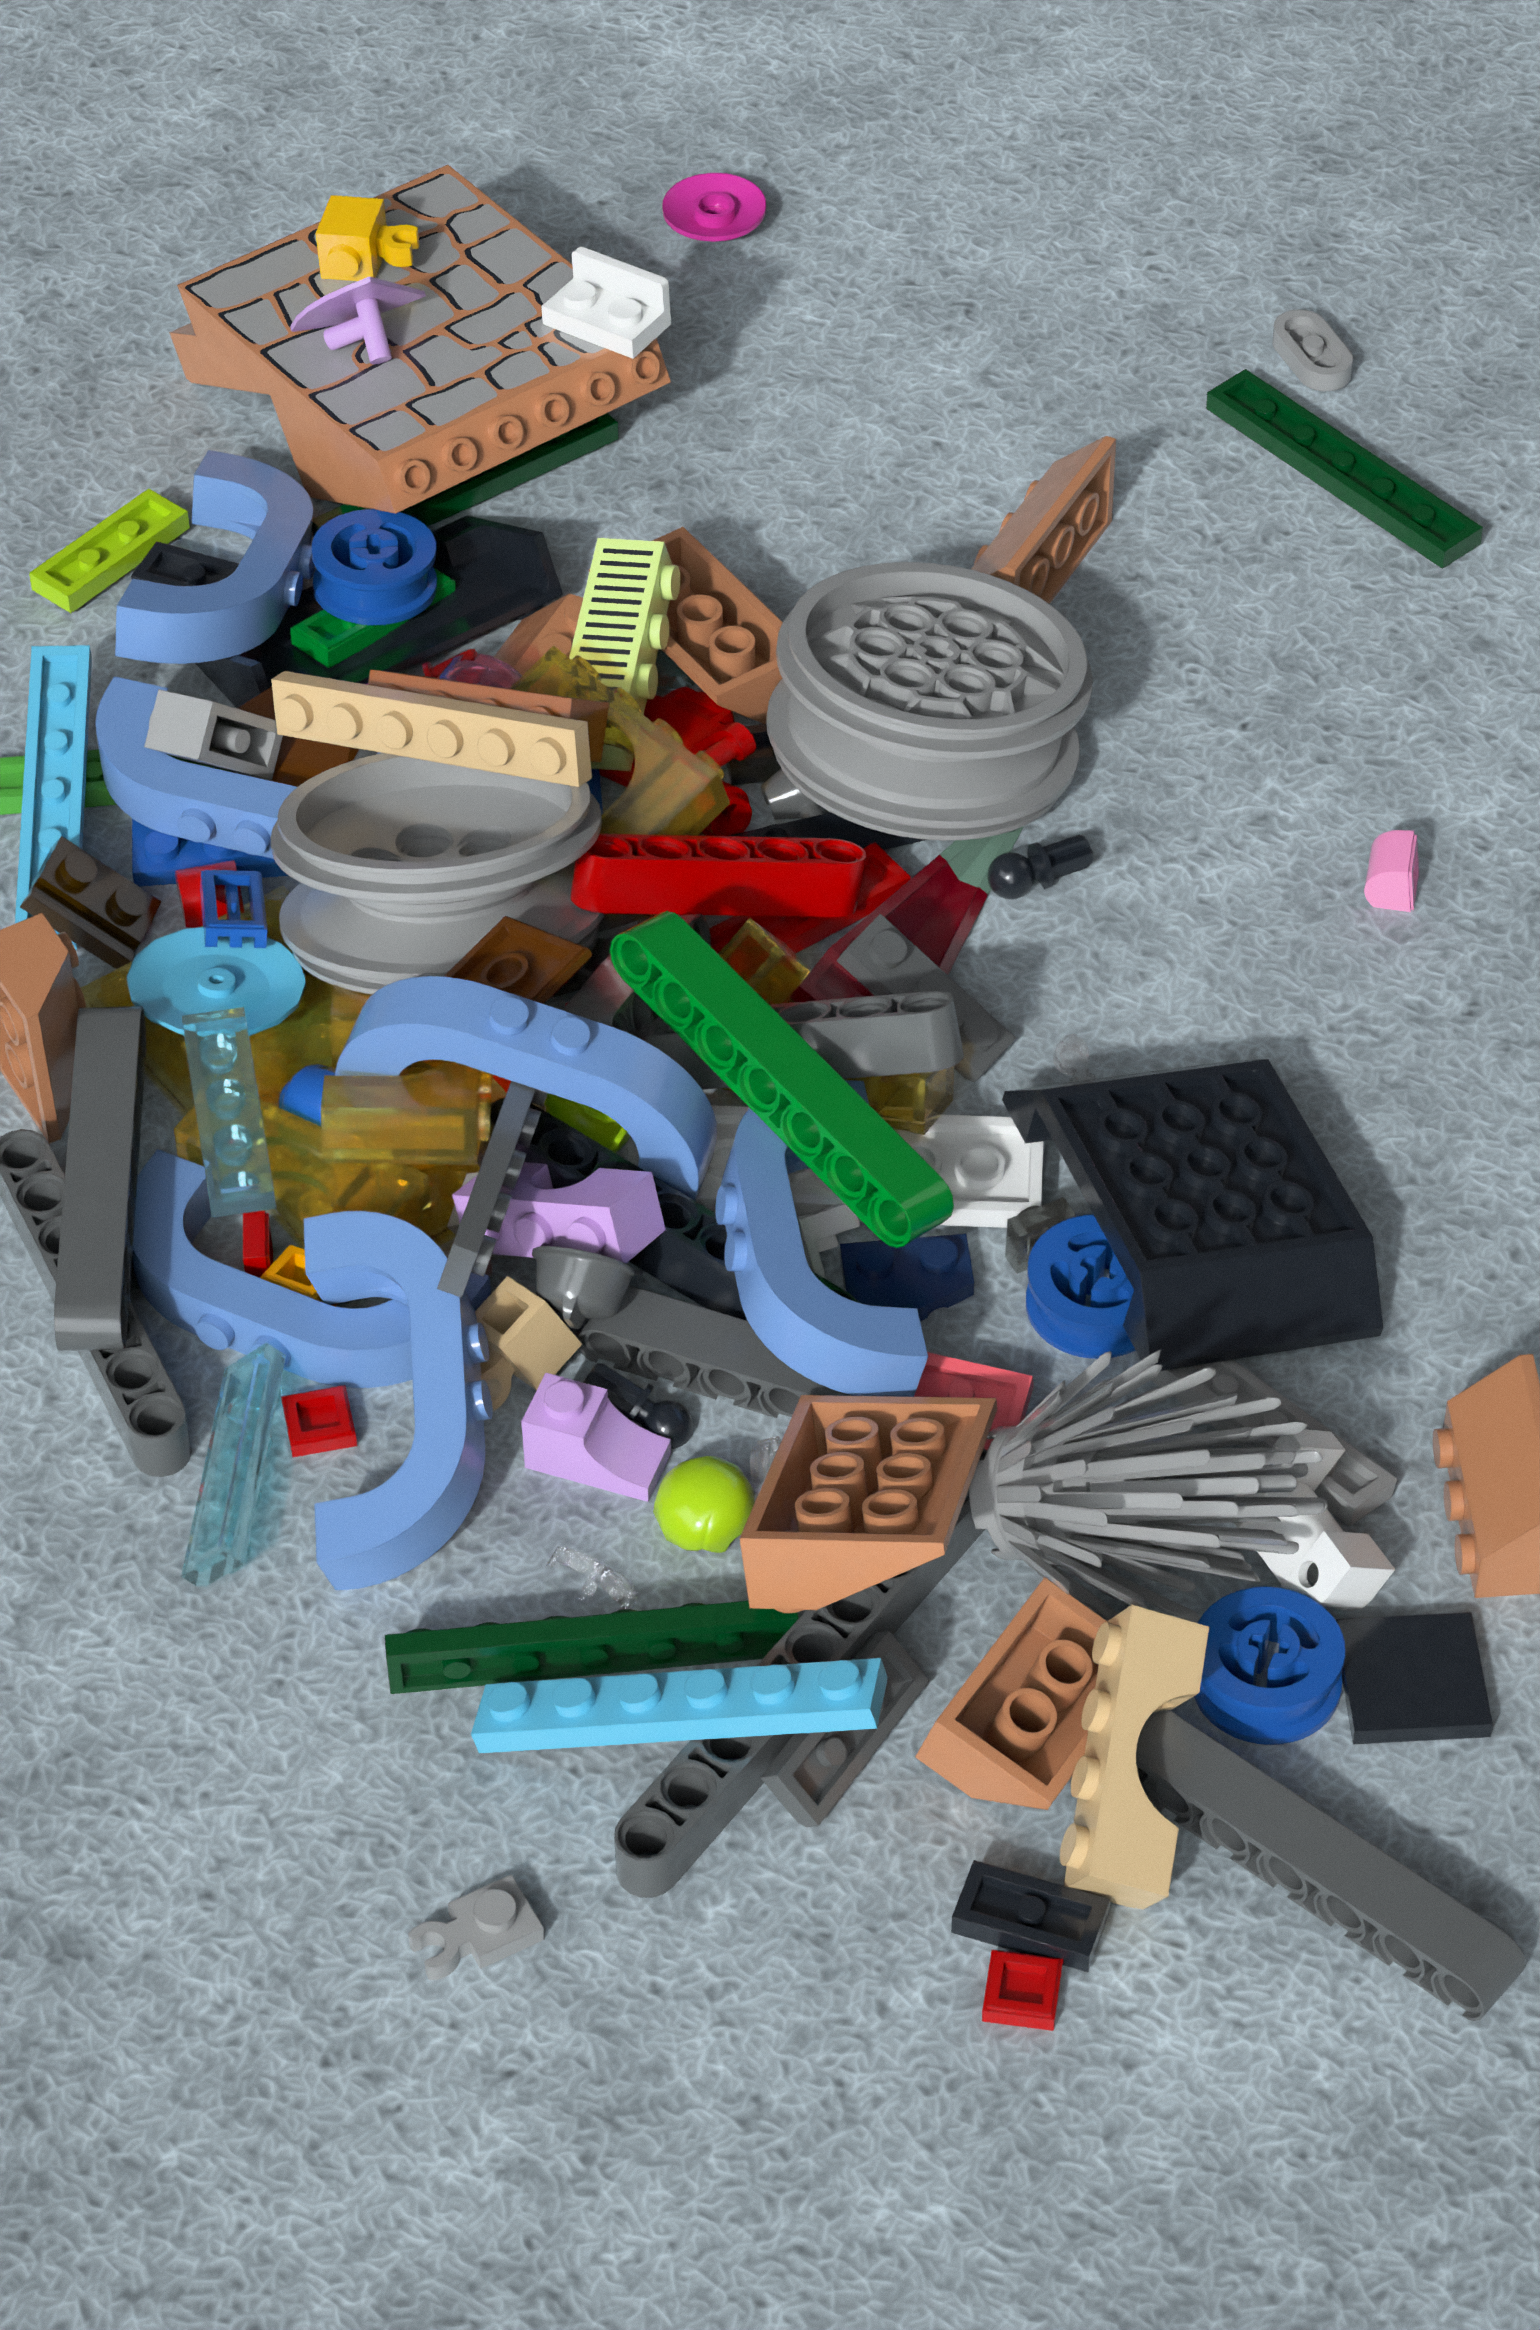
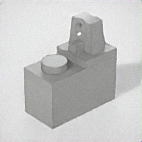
[144,689,283,781]

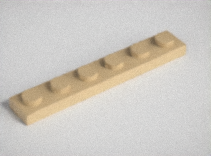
[271,671,592,787]

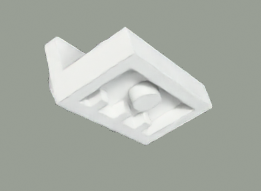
[541,246,671,359]

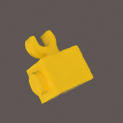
[315,195,420,281]

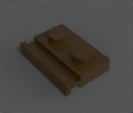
[20,836,162,970]

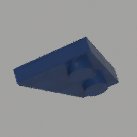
[840,1233,974,1321]

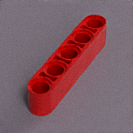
[570,834,866,917]

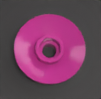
[662,173,766,242]

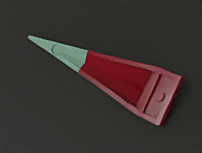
[790,826,1024,1002]

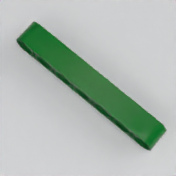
[610,911,954,1248]

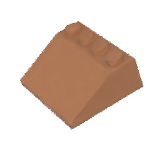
[740,1395,997,1613]

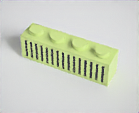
[560,538,680,771]

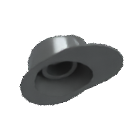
[532,1246,643,1329]

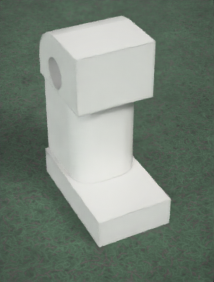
[1234,1429,1395,1611]

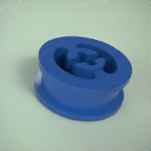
[311,509,437,625]
[1026,1215,1136,1359]
[1194,1587,1345,1745]

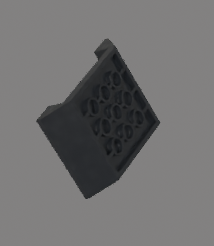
[1002,1059,1383,1371]

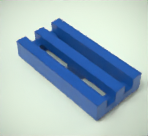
[200,870,267,948]

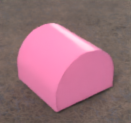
[1364,830,1419,912]

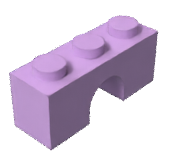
[452,1162,666,1263]

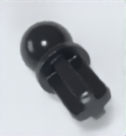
[987,835,1094,900]
[583,1363,694,1449]

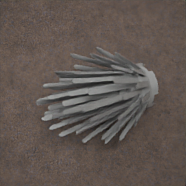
[969,1350,1328,1623]

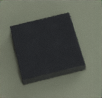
[1336,1612,1493,1744]

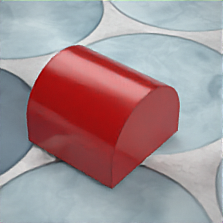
[175,860,245,928]

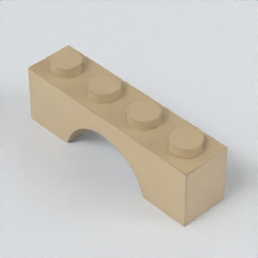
[1060,1605,1209,1910]

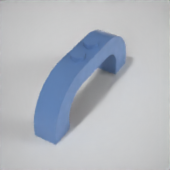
[115,450,315,664]
[95,676,381,859]
[334,976,717,1201]
[715,1080,928,1397]
[132,1149,491,1388]
[303,1211,493,1590]

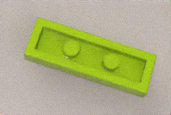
[29,488,190,613]

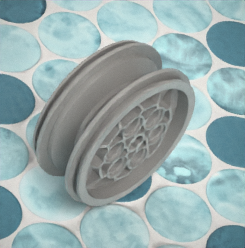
[766,562,1093,841]
[270,753,605,994]

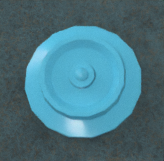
[127,927,306,1042]

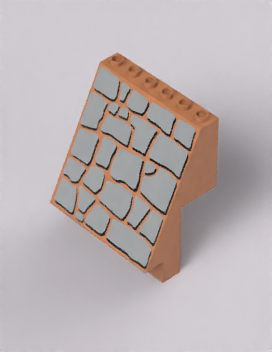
[169,165,671,514]

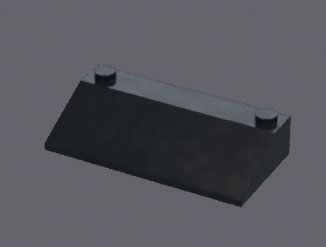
[195,515,563,708]

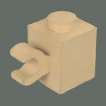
[475,1276,582,1411]

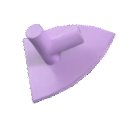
[290,276,426,364]

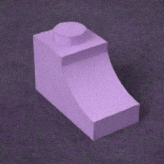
[521,1373,671,1502]

